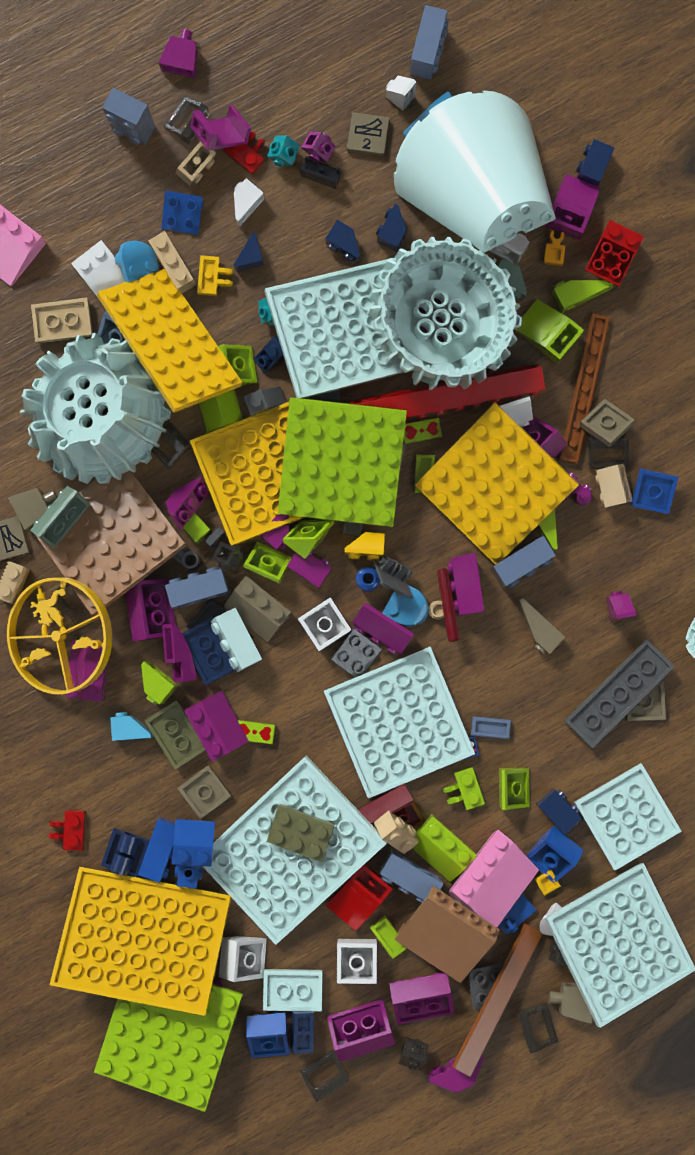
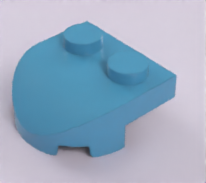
[115,241,160,282]
[382,585,429,628]

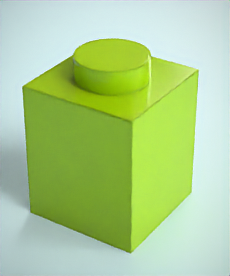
[183,513,212,544]

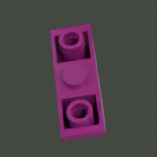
[165,478,210,530]
[428,1053,484,1093]

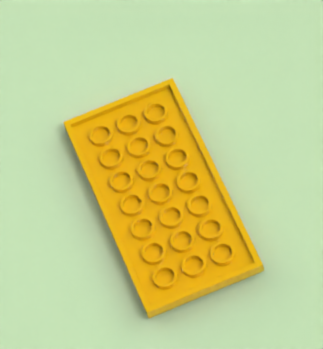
[97,269,242,413]

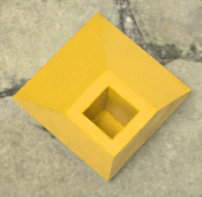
[345,532,385,561]

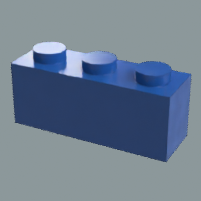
[138,817,175,883]

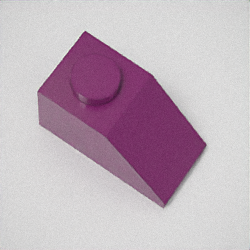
[260,514,290,551]
[606,591,636,620]

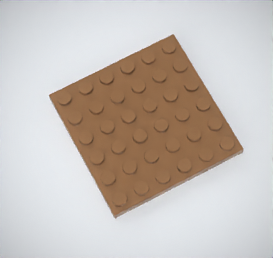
[31,471,187,616]

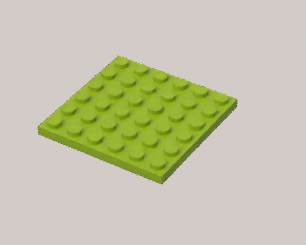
[278,397,407,527]
[94,984,243,1112]

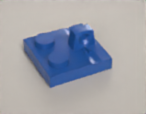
[630,468,679,514]

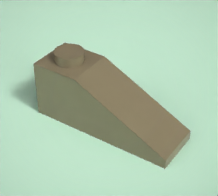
[518,598,565,654]

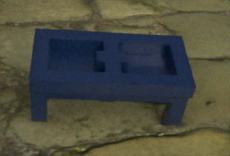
[290,1011,314,1054]

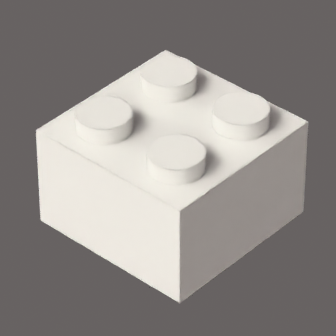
[298,598,352,651]
[337,939,377,984]

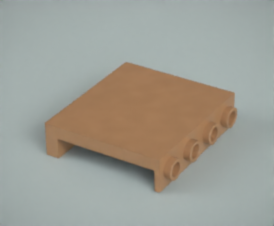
[395,886,500,983]

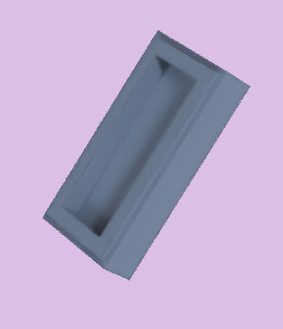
[471,716,511,739]

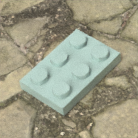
[263,969,322,1011]

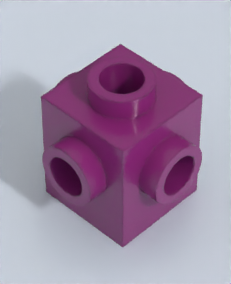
[301,131,336,162]

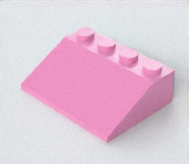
[0,205,46,287]
[447,830,539,927]

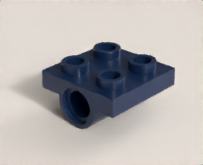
[101,828,150,878]

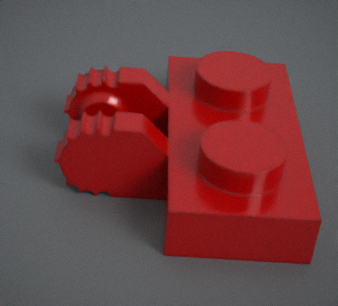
[223,131,265,175]
[48,810,86,851]

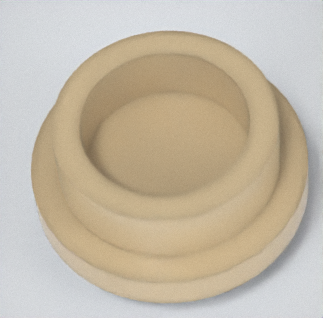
[429,601,444,620]

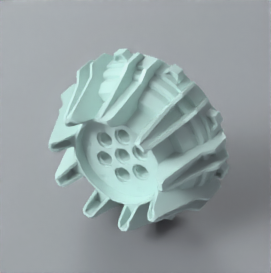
[367,237,522,390]
[20,333,171,484]

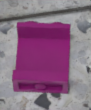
[190,104,251,151]

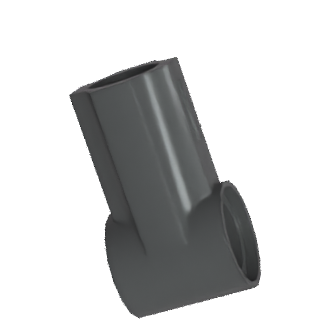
[172,547,202,570]

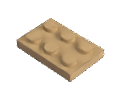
[31,298,93,343]

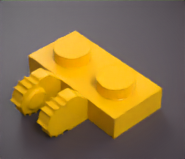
[197,255,234,296]

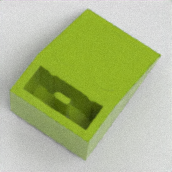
[514,299,584,364]

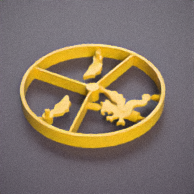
[7,577,112,694]

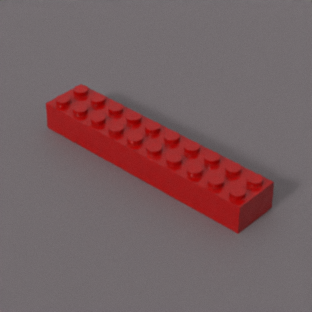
[349,364,546,421]

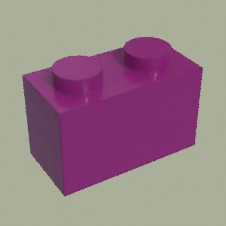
[287,551,332,588]

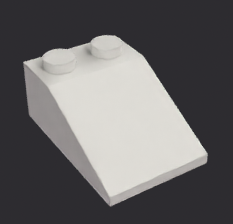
[71,240,125,296]

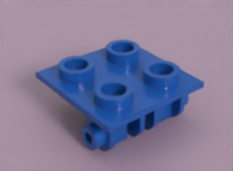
[161,190,204,235]
[499,893,536,935]

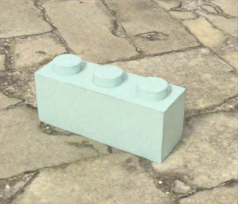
[211,608,262,672]

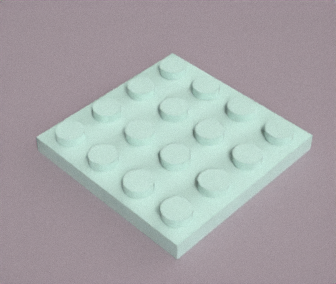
[574,763,682,870]

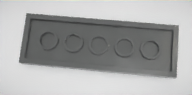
[565,639,675,749]

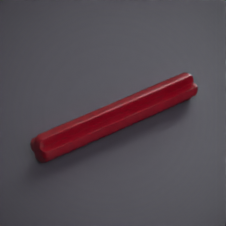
[437,568,459,642]

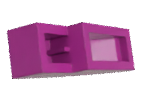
[162,624,197,682]

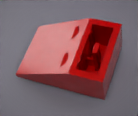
[585,220,644,287]
[326,863,393,931]

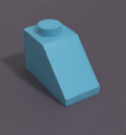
[110,712,153,741]

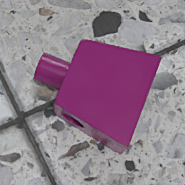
[159,29,198,79]

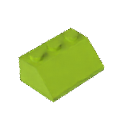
[412,814,477,882]

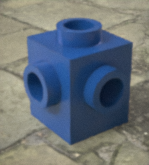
[174,865,203,888]

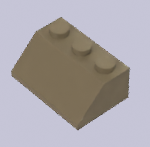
[223,576,292,642]

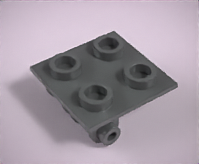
[373,556,413,599]
[331,628,382,677]
[469,963,503,1010]

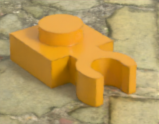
[544,231,565,266]

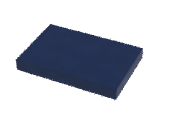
[182,617,236,686]

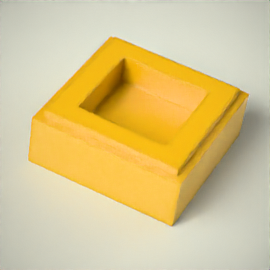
[534,870,561,896]

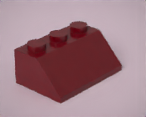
[358,784,425,831]

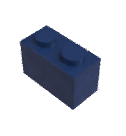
[576,139,615,186]
[536,788,582,834]

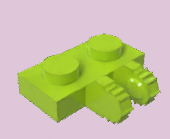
[443,767,485,810]

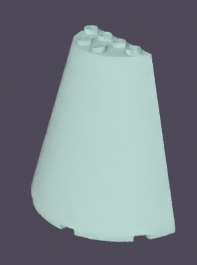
[394,91,556,252]

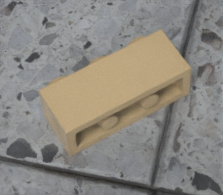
[148,231,196,293]

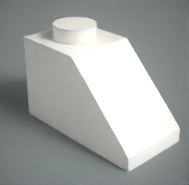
[385,76,416,111]
[234,178,265,226]

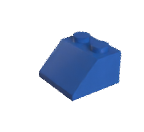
[172,819,215,867]
[526,826,584,883]
[246,1012,290,1058]

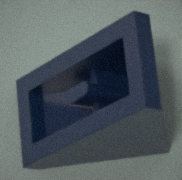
[234,232,264,272]

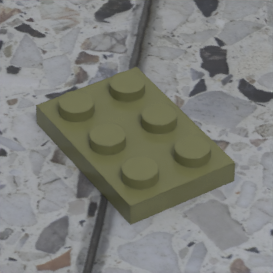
[145,700,205,770]
[266,804,335,862]

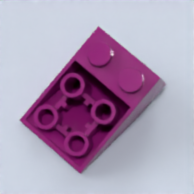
[545,174,600,240]

